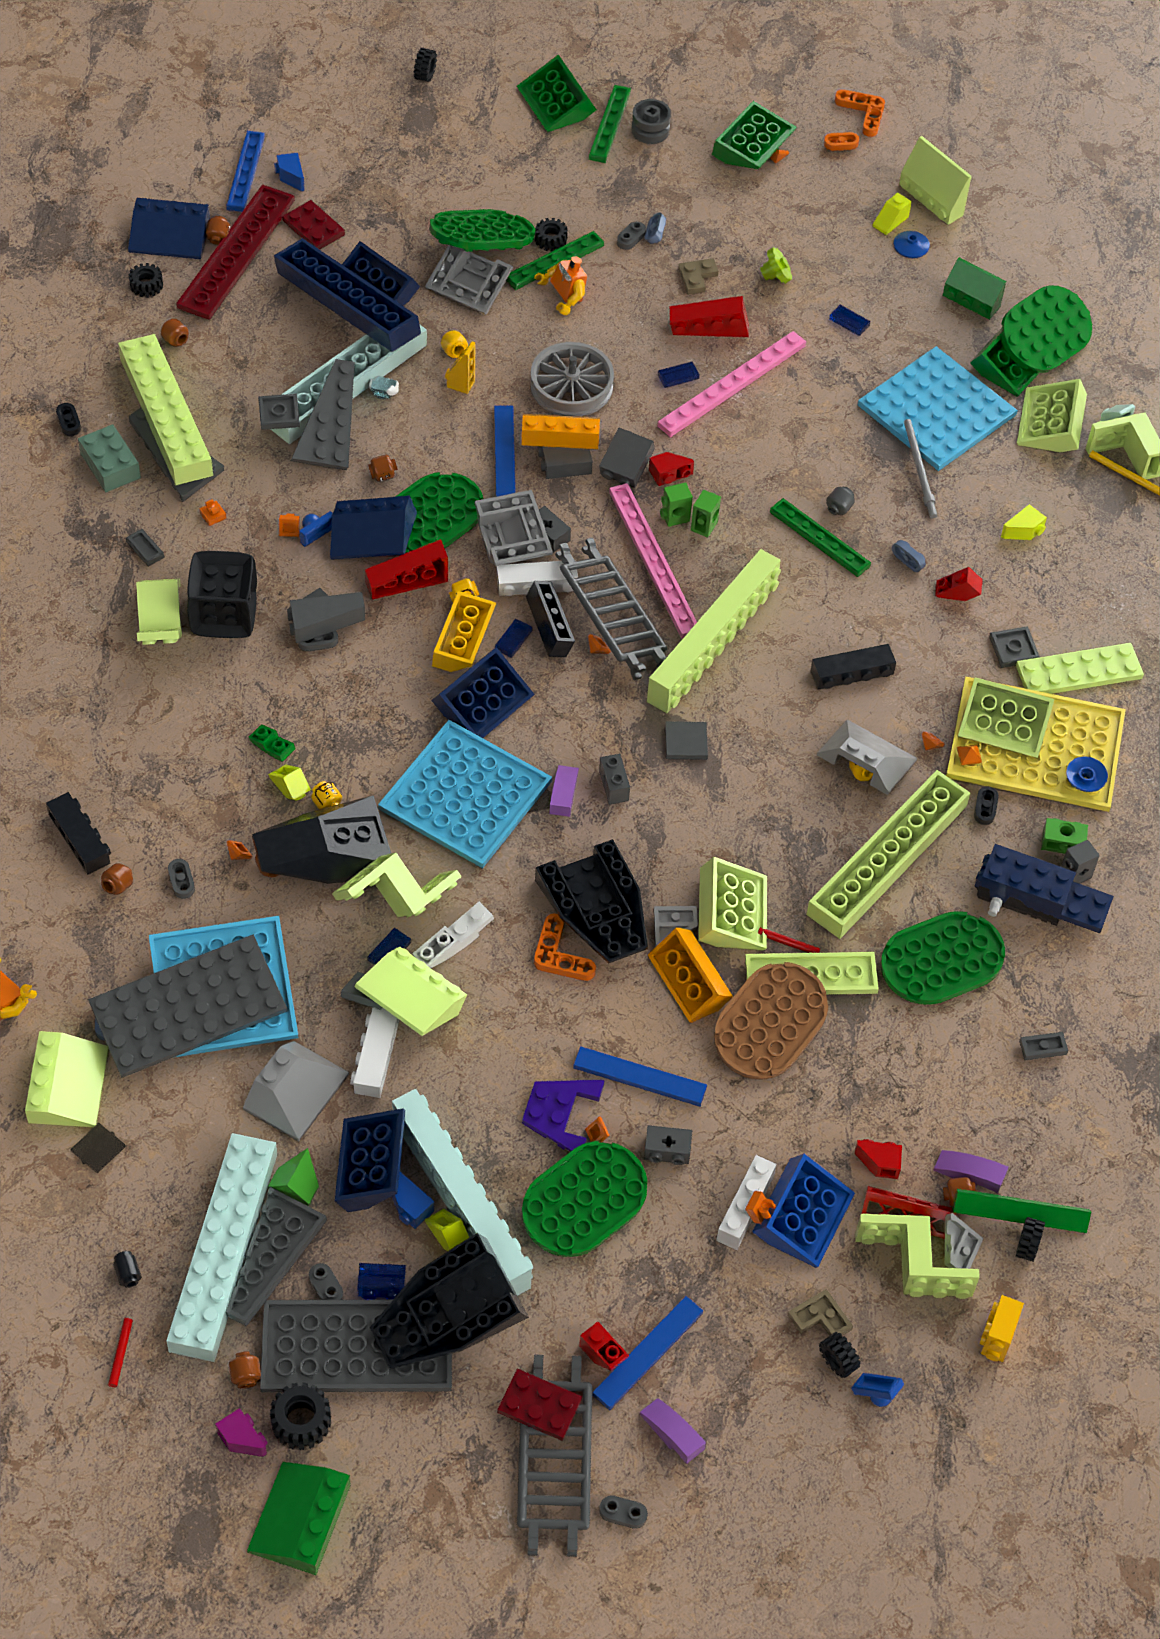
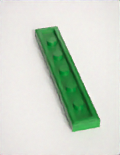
[589,85,631,163]
[506,231,604,290]
[770,498,871,577]
[952,1189,1092,1233]

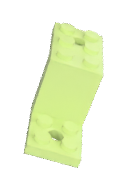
[1086,413,1160,479]
[136,579,182,645]
[332,853,462,918]
[855,1214,980,1299]

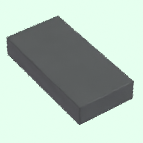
[126,529,165,567]

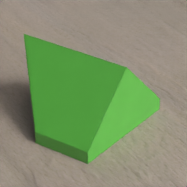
[268,1148,319,1206]

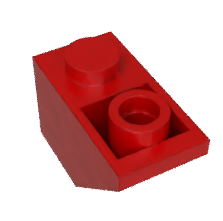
[649,452,694,486]
[935,567,983,601]
[854,1139,902,1179]
[579,1321,629,1371]

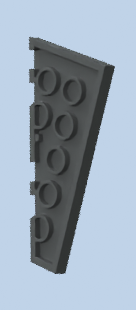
[290,359,355,470]
[129,407,224,502]
[226,1187,327,1326]

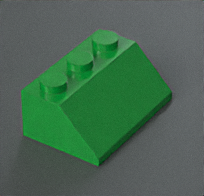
[942,257,1006,320]

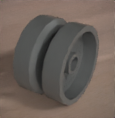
[632,99,671,144]

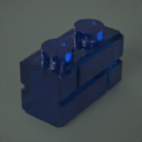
[357,1263,406,1300]

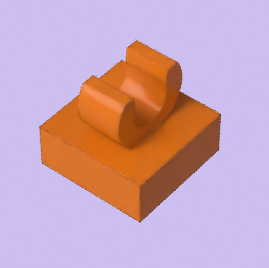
[199,499,227,526]
[279,513,300,537]
[745,1191,776,1224]

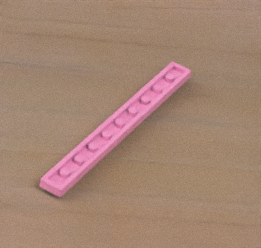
[658,331,806,437]
[609,483,697,639]

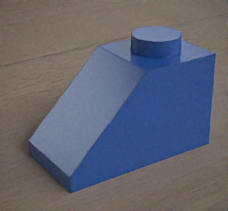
[274,153,304,191]

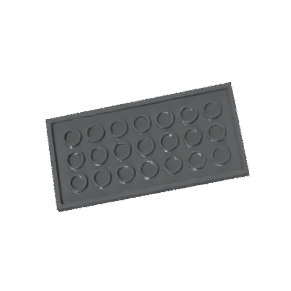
[88,935,288,1078]
[260,1300,452,1393]

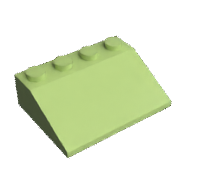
[899,136,972,225]
[1017,379,1087,452]
[958,677,1055,758]
[698,857,767,950]
[354,947,467,1036]
[25,1031,109,1128]

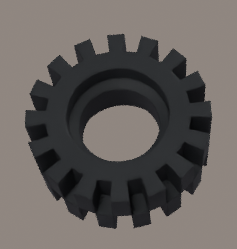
[413,48,437,82]
[535,218,568,252]
[129,263,163,298]
[1015,1217,1045,1262]
[819,1332,861,1378]

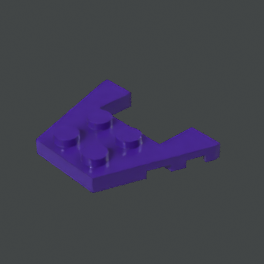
[522,1080,605,1152]

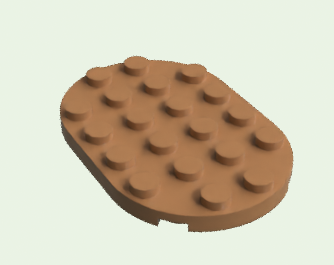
[714,962,828,1080]

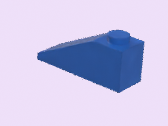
[392,1172,434,1229]

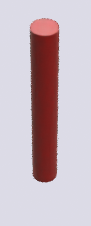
[758,927,821,953]
[108,1318,133,1388]

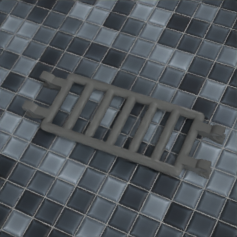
[555,538,667,680]
[517,1354,592,1557]

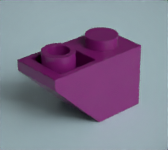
[215,1408,268,1457]

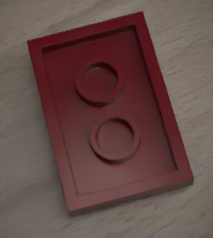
[282,200,345,250]
[497,1368,583,1441]

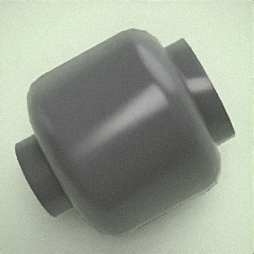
[826,486,855,515]

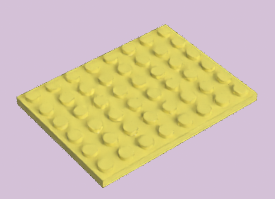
[946,676,1126,812]

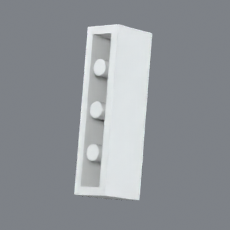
[496,560,578,596]
[350,1008,399,1098]
[716,1155,777,1250]

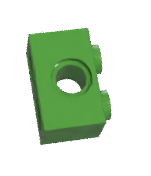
[660,482,693,527]
[691,490,721,538]
[1041,818,1088,854]

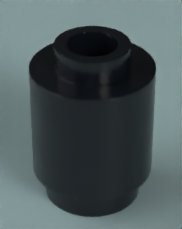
[113,1251,142,1288]

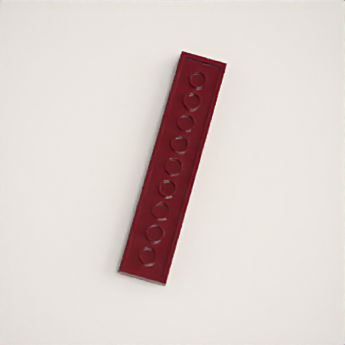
[176,184,295,320]

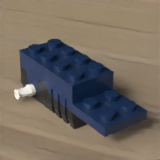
[975,844,1114,934]

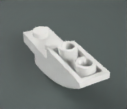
[413,902,494,968]

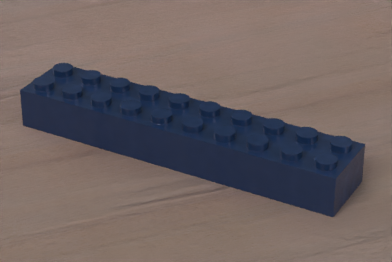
[274,238,421,352]

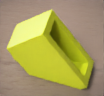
[873,193,912,235]
[1001,504,1047,540]
[268,765,311,801]
[425,1209,469,1251]

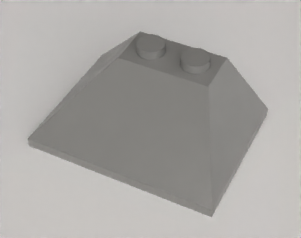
[425,245,513,315]
[475,490,553,566]
[817,720,917,795]
[243,1041,349,1142]

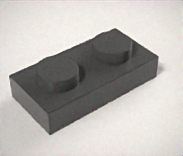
[1019,1032,1068,1060]

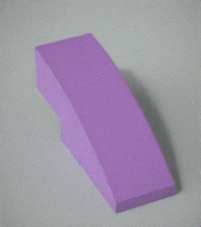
[549,765,579,817]
[934,1150,1009,1193]
[640,1398,706,1464]

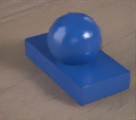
[299,511,333,547]
[851,1373,904,1407]

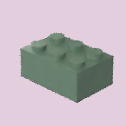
[78,424,141,493]

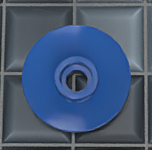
[893,231,930,258]
[1066,756,1108,792]

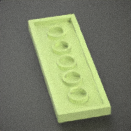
[1016,643,1144,694]
[745,952,879,994]

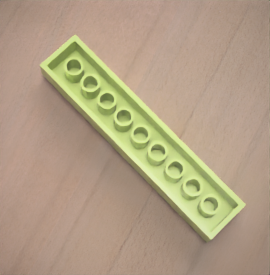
[118,334,213,485]
[647,549,781,713]
[806,770,970,939]

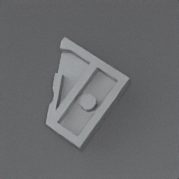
[654,906,698,947]
[945,1213,983,1269]

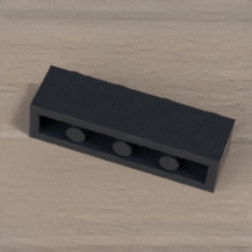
[526,581,575,657]
[810,644,897,690]
[46,792,111,875]

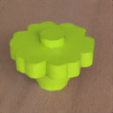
[760,247,792,283]

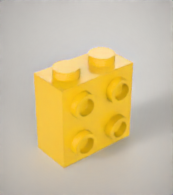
[979,1295,1024,1362]

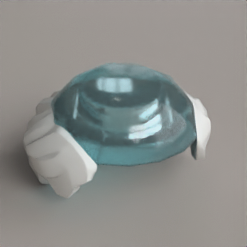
[369,376,399,399]

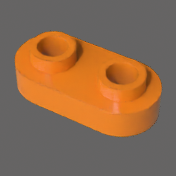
[824,132,859,151]

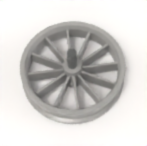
[530,342,614,417]

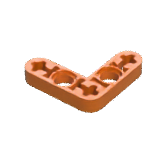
[835,90,885,137]
[534,913,596,981]

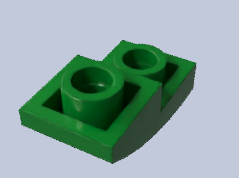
[248,724,296,762]

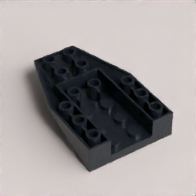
[252,795,391,884]
[535,839,648,964]
[370,1232,529,1369]

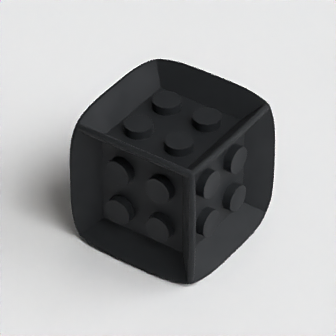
[187,551,257,638]

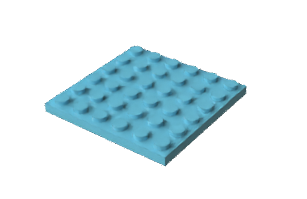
[857,346,1018,471]
[378,720,552,869]
[149,916,298,1058]

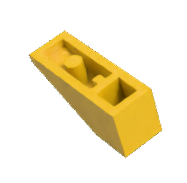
[445,341,476,394]

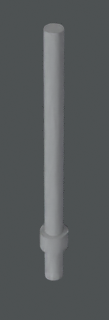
[904,419,937,519]

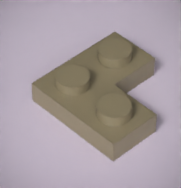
[678,258,719,295]
[788,1289,853,1336]

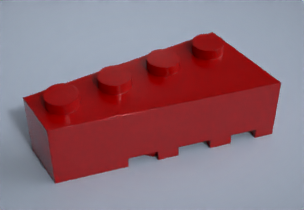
[669,296,749,338]
[365,539,448,600]

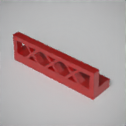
[861,1186,956,1239]

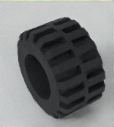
[270,1382,331,1450]

